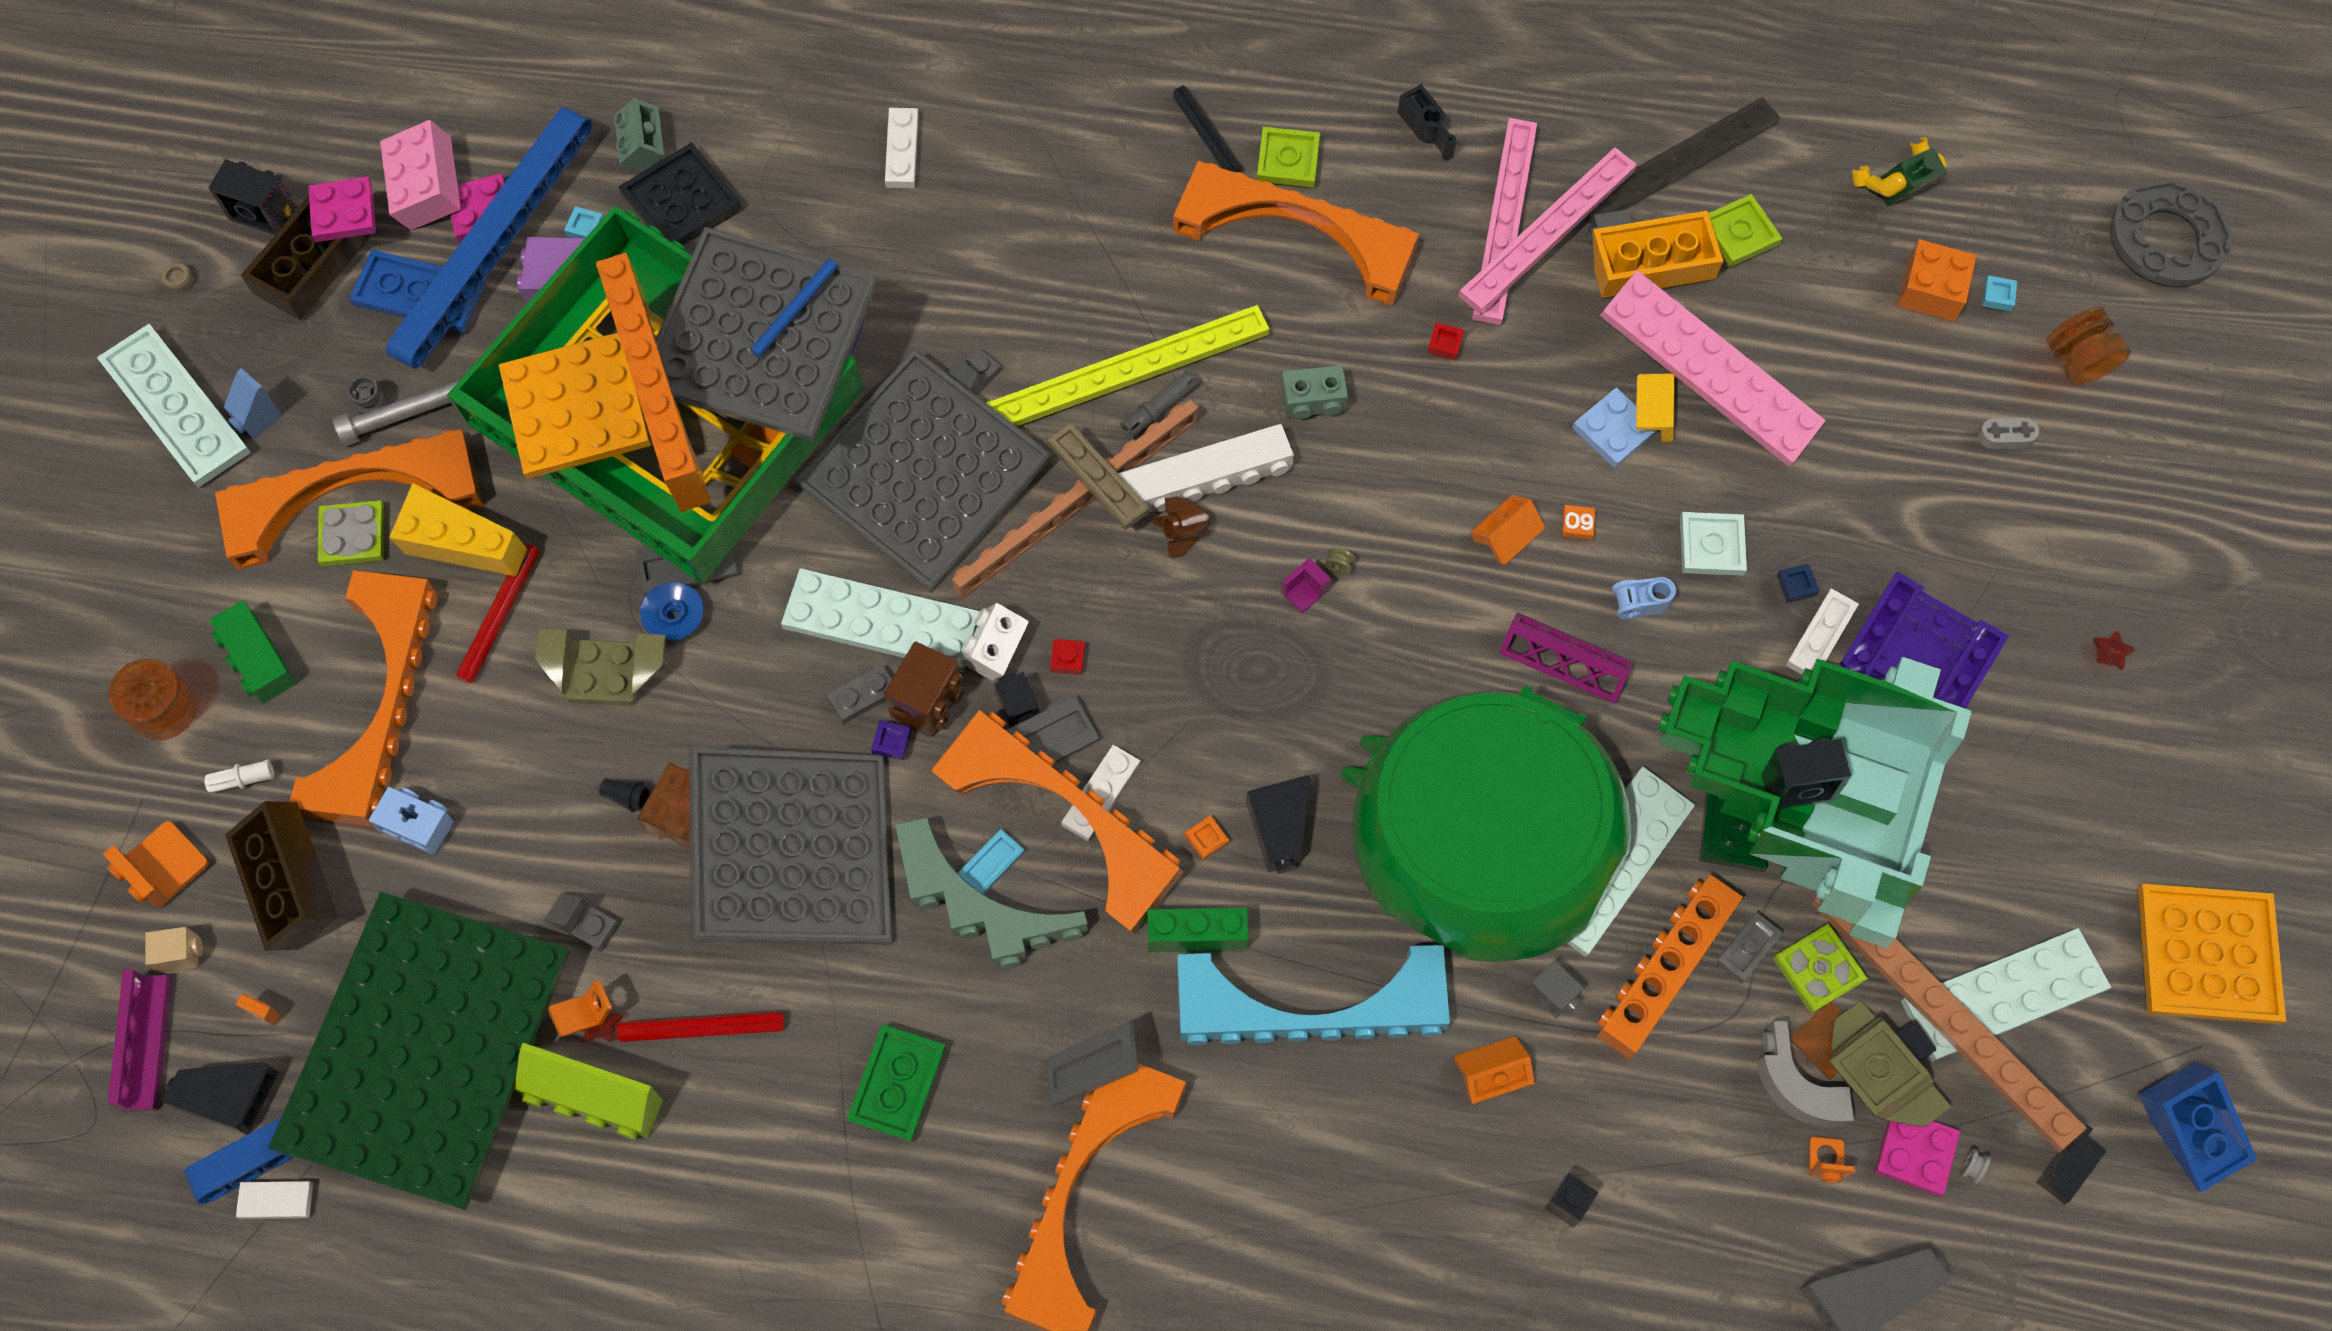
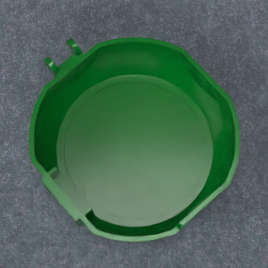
[1340,685,1631,962]

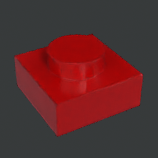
[1427,322,1464,360]
[1050,639,1085,675]

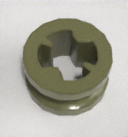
[1324,548,1356,575]

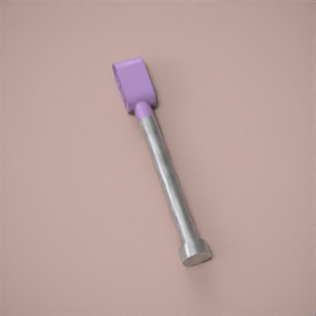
[332,379,460,447]

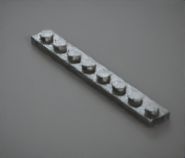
[1585,97,1780,224]

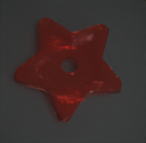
[2093,631,2135,670]
[583,1001,623,1042]

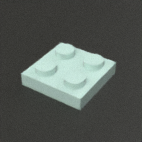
[1680,512,1747,576]

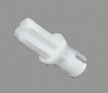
[204,759,274,793]

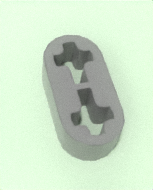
[1977,418,2039,449]

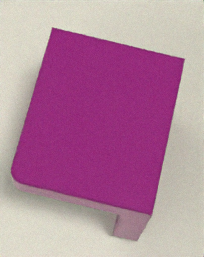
[1281,558,1331,613]

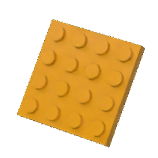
[499,333,651,479]
[2137,883,2286,1025]

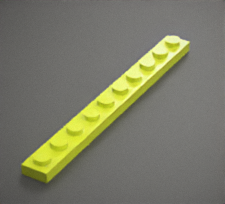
[986,305,1269,427]

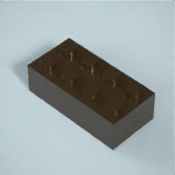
[241,196,372,320]
[225,801,338,951]

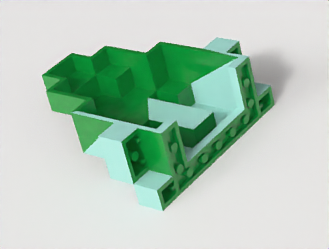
[1657,657,1972,949]

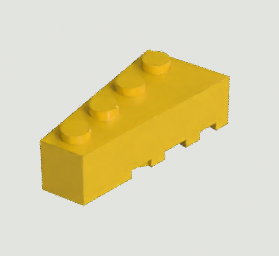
[389,483,527,576]

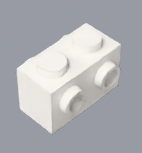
[960,603,1029,681]

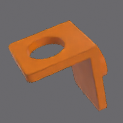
[548,980,612,1037]
[1809,1137,1855,1183]

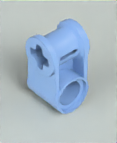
[1612,577,1676,620]

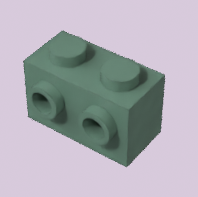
[614,98,664,172]
[1280,365,1348,419]

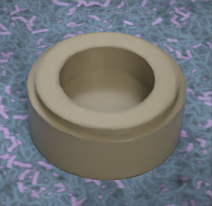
[160,263,194,294]

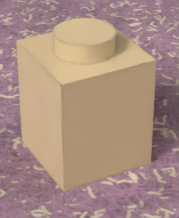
[145,927,203,973]

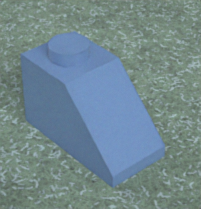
[224,368,282,439]

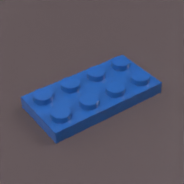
[349,250,486,333]

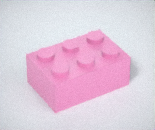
[380,120,461,230]

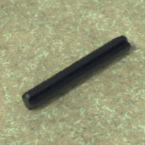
[1173,85,1241,173]

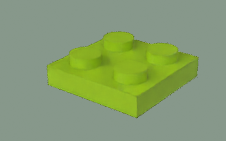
[1257,127,1320,188]
[1708,194,1783,267]

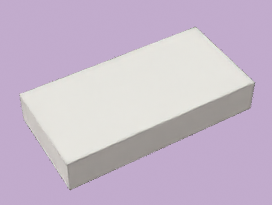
[236,1181,313,1219]

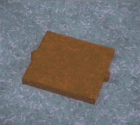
[1790,1002,1843,1080]

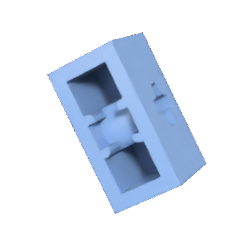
[368,786,454,856]

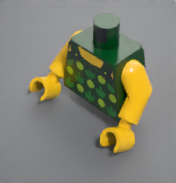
[1852,137,1947,207]

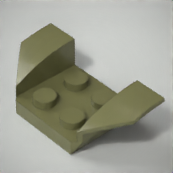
[535,628,666,706]
[1830,1000,1952,1127]

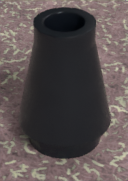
[599,778,651,812]

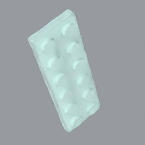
[97,324,251,488]
[781,568,980,672]
[1567,766,1695,957]
[1901,928,2112,1062]

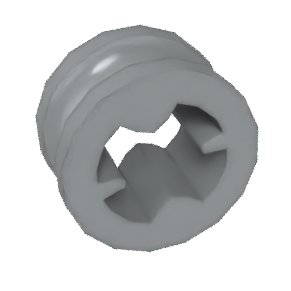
[1960,1149,1990,1184]

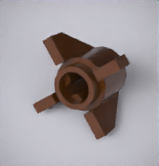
[1152,495,1210,558]

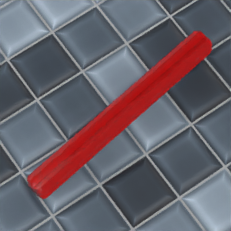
[456,543,540,683]
[616,1012,785,1042]

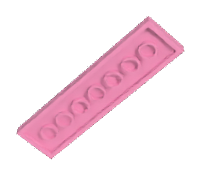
[1600,270,1826,467]

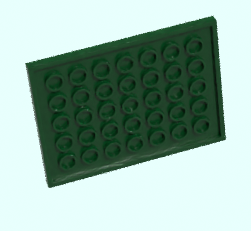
[268,892,570,1211]

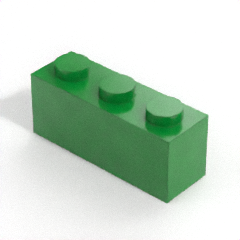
[209,600,297,704]
[1147,908,1248,952]

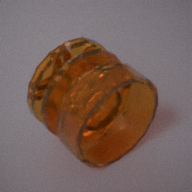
[2046,307,2131,386]
[108,659,197,740]

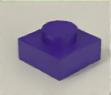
[871,720,911,760]

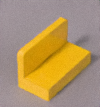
[1636,374,1674,442]

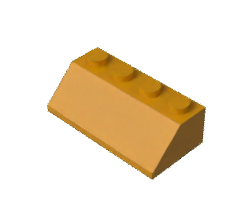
[1592,211,1723,298]

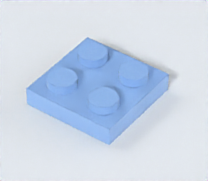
[1572,387,1658,468]

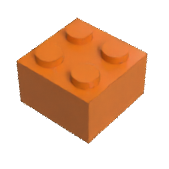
[1897,239,1977,322]

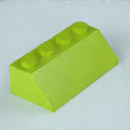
[514,1043,663,1140]

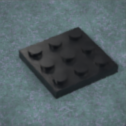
[618,142,742,245]

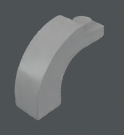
[1756,1021,1854,1128]

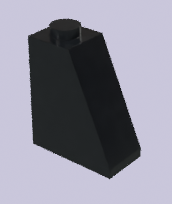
[1246,775,1311,874]
[162,1062,279,1135]

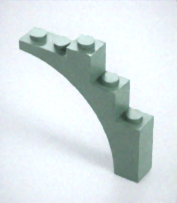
[895,818,1088,969]

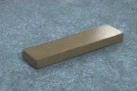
[1047,423,1149,530]

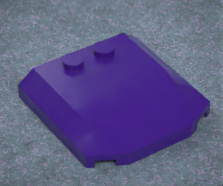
[1840,572,2009,709]

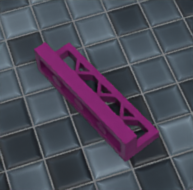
[1499,612,1633,704]
[107,969,172,1112]

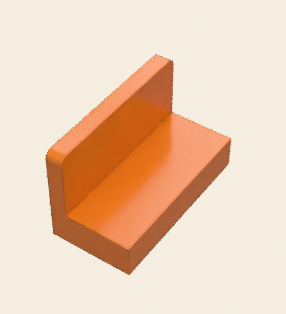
[1470,495,1545,565]
[1454,1036,1535,1104]

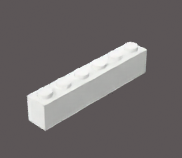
[1118,424,1294,512]

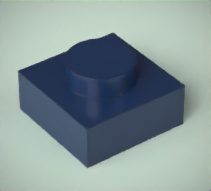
[1777,564,1819,603]

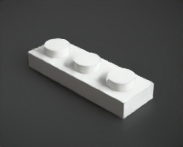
[885,108,919,188]
[1785,589,1859,675]
[1061,745,1140,842]

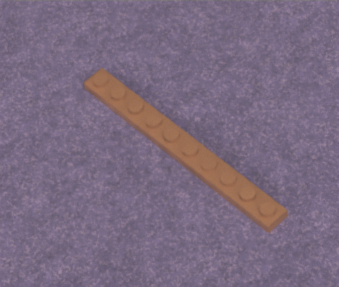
[952,400,1198,600]
[1812,898,2087,1153]

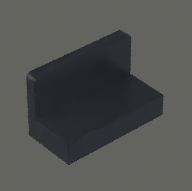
[2036,1124,2106,1205]

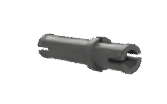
[1120,370,1199,439]

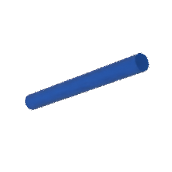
[750,258,838,358]

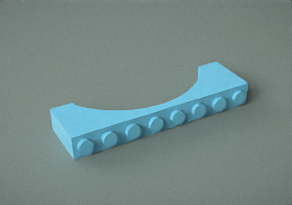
[1177,945,1450,1045]

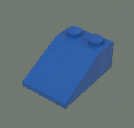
[2139,1062,2257,1192]

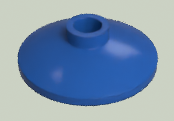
[640,582,704,641]

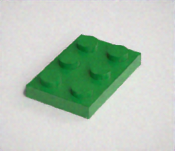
[846,1024,946,1143]

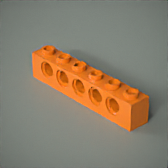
[1596,874,1743,1060]

